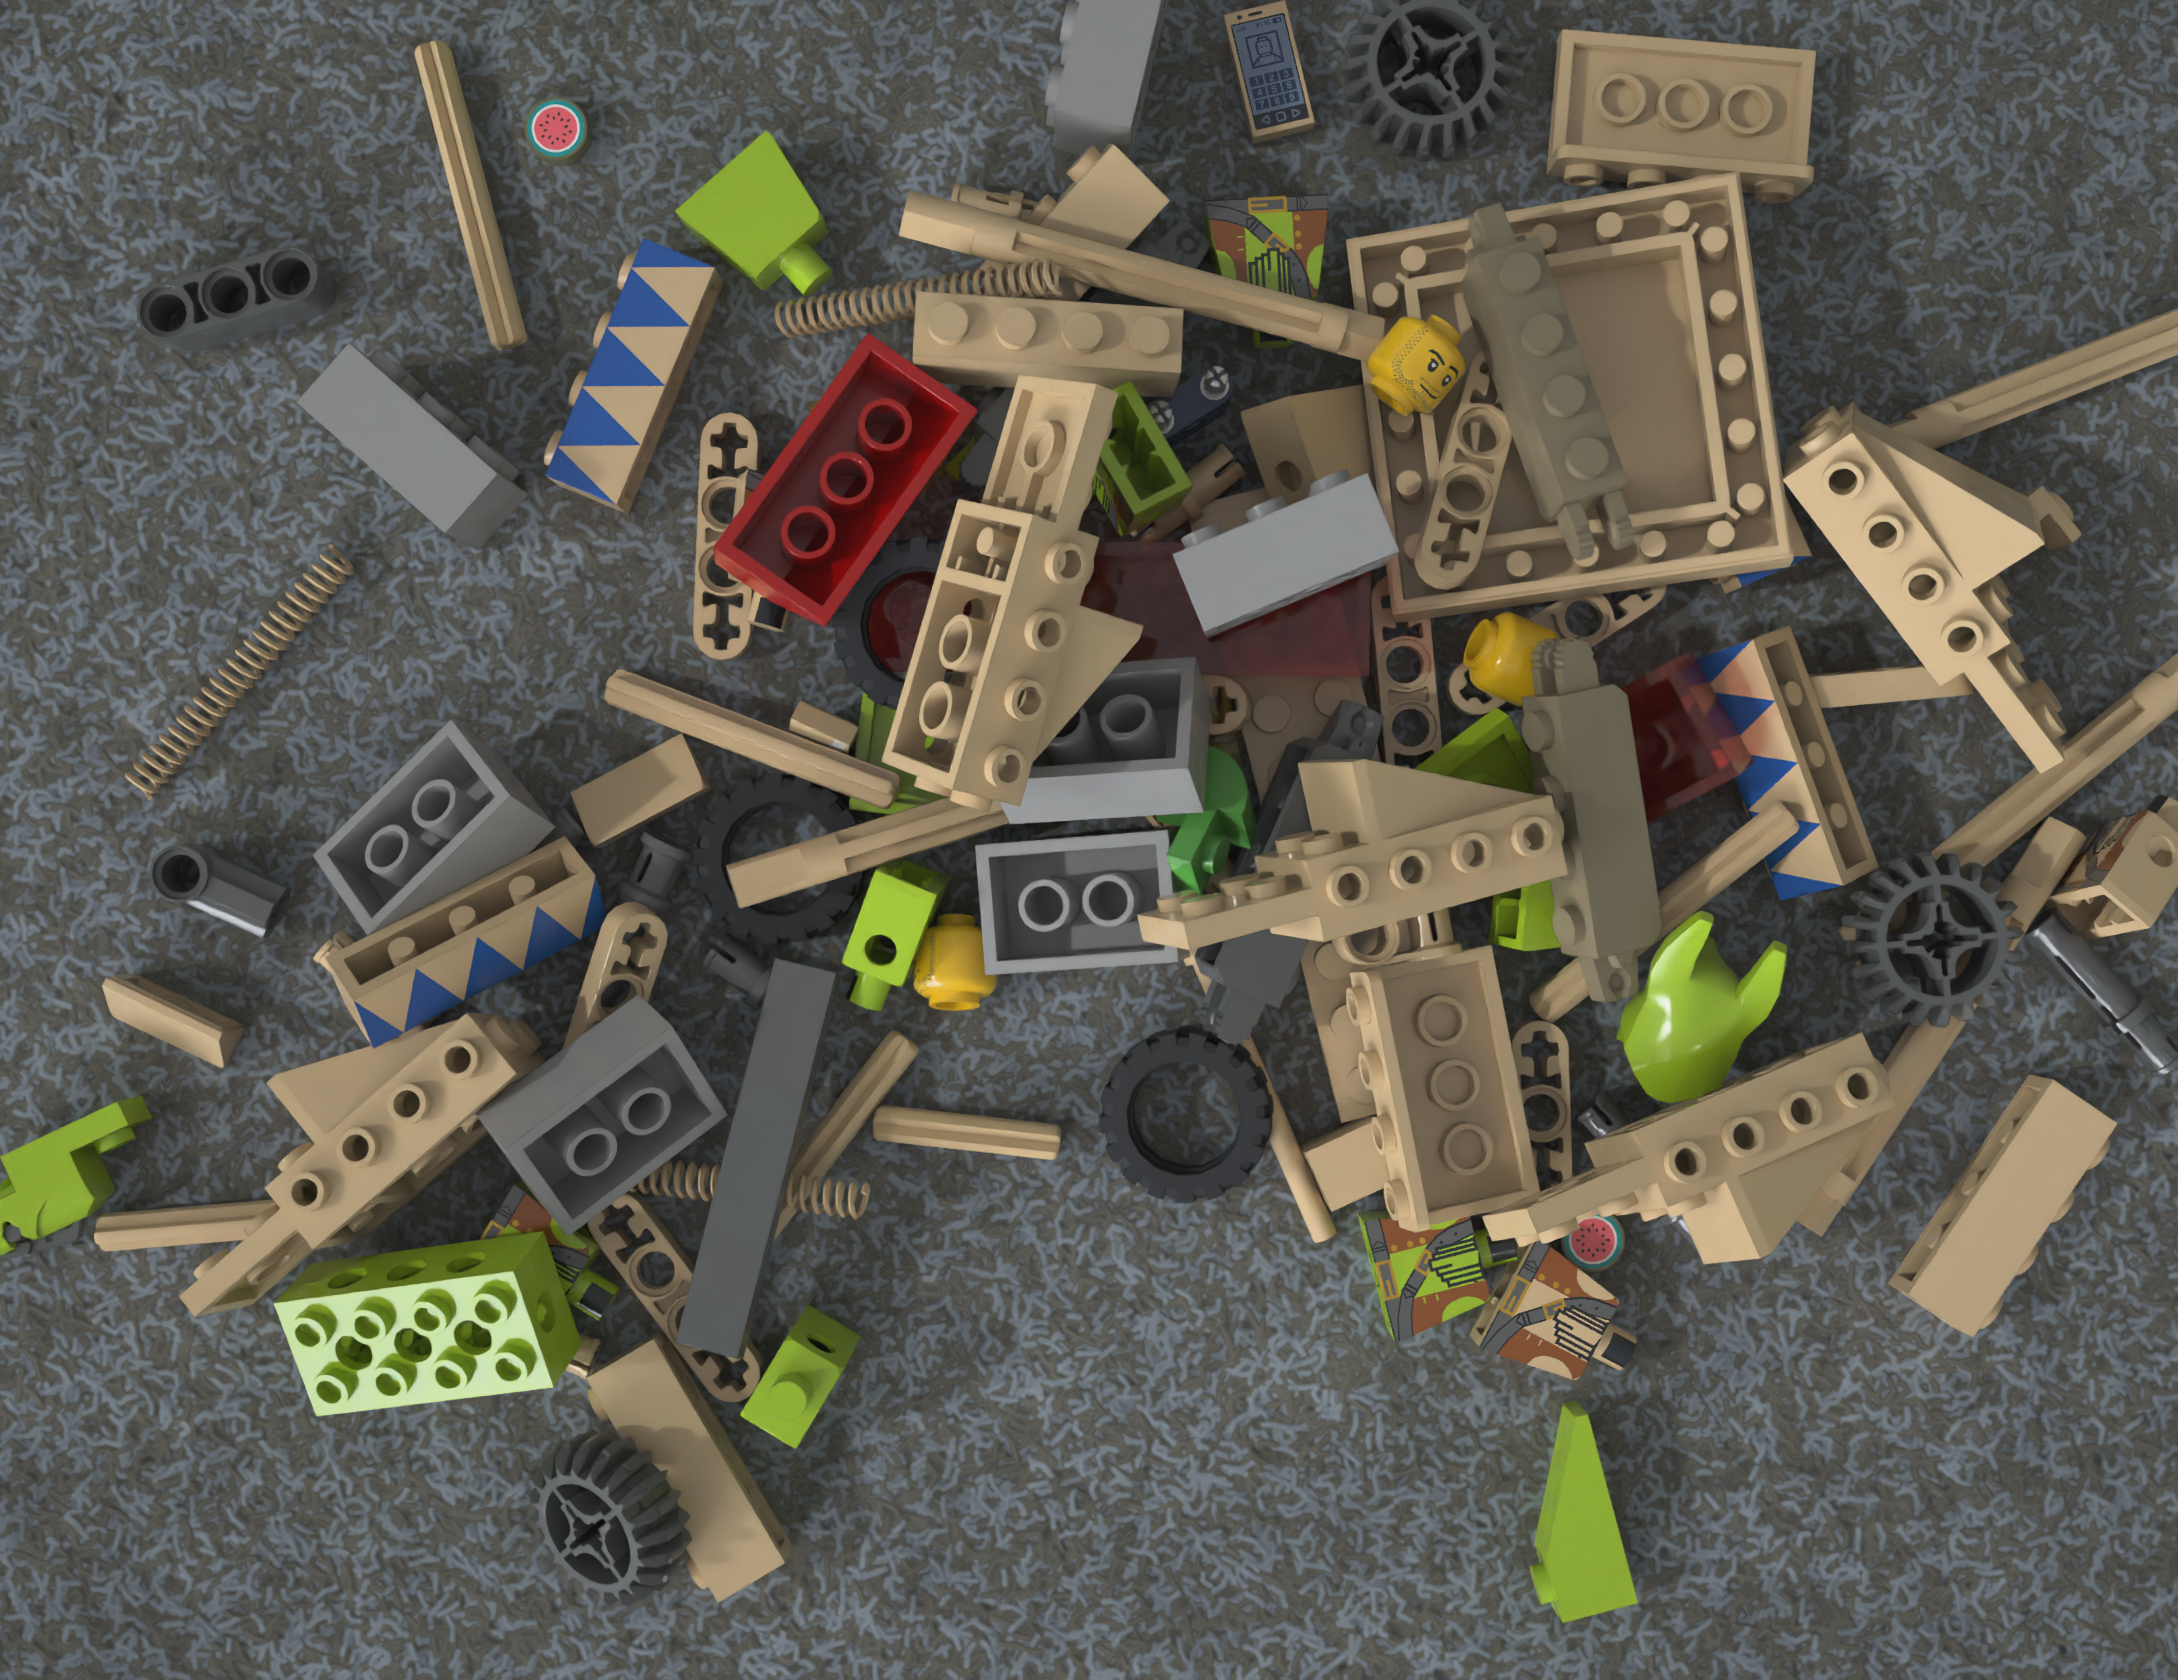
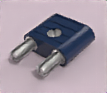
[1147,366,1234,448]

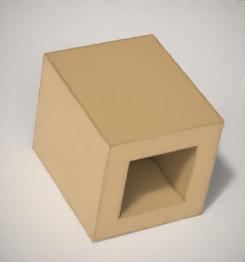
[1300,1116,1390,1212]

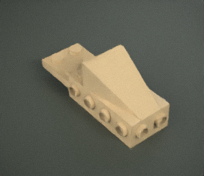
[881,374,1143,812]
[1783,402,2067,774]
[1137,759,1568,950]
[179,1013,546,1317]
[1482,1032,1896,1264]

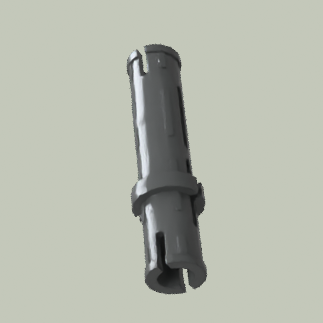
[2024,907,2178,1077]

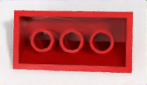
[713,333,978,627]

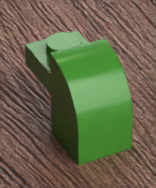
[1156,745,1256,895]

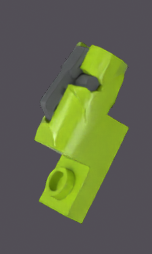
[0,1096,152,1262]

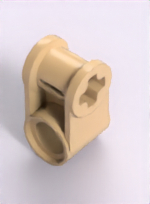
[1331,908,1462,966]

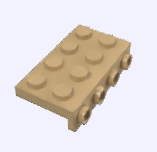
[1546,29,1816,203]
[1346,945,1540,1233]

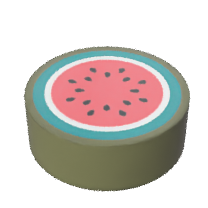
[524,97,592,166]
[1557,1214,1625,1272]

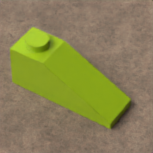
[1530,1401,1638,1623]

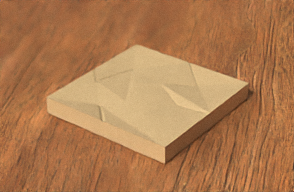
[1346,171,1794,623]

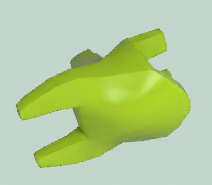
[1616,910,1787,1103]

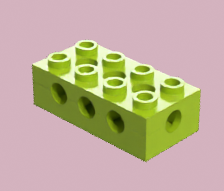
[274,1231,582,1416]

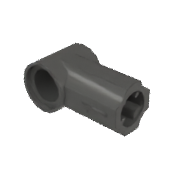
[149,844,292,938]

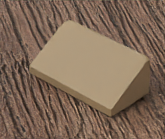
[570,733,713,848]
[102,973,245,1068]

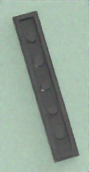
[676,958,841,1359]

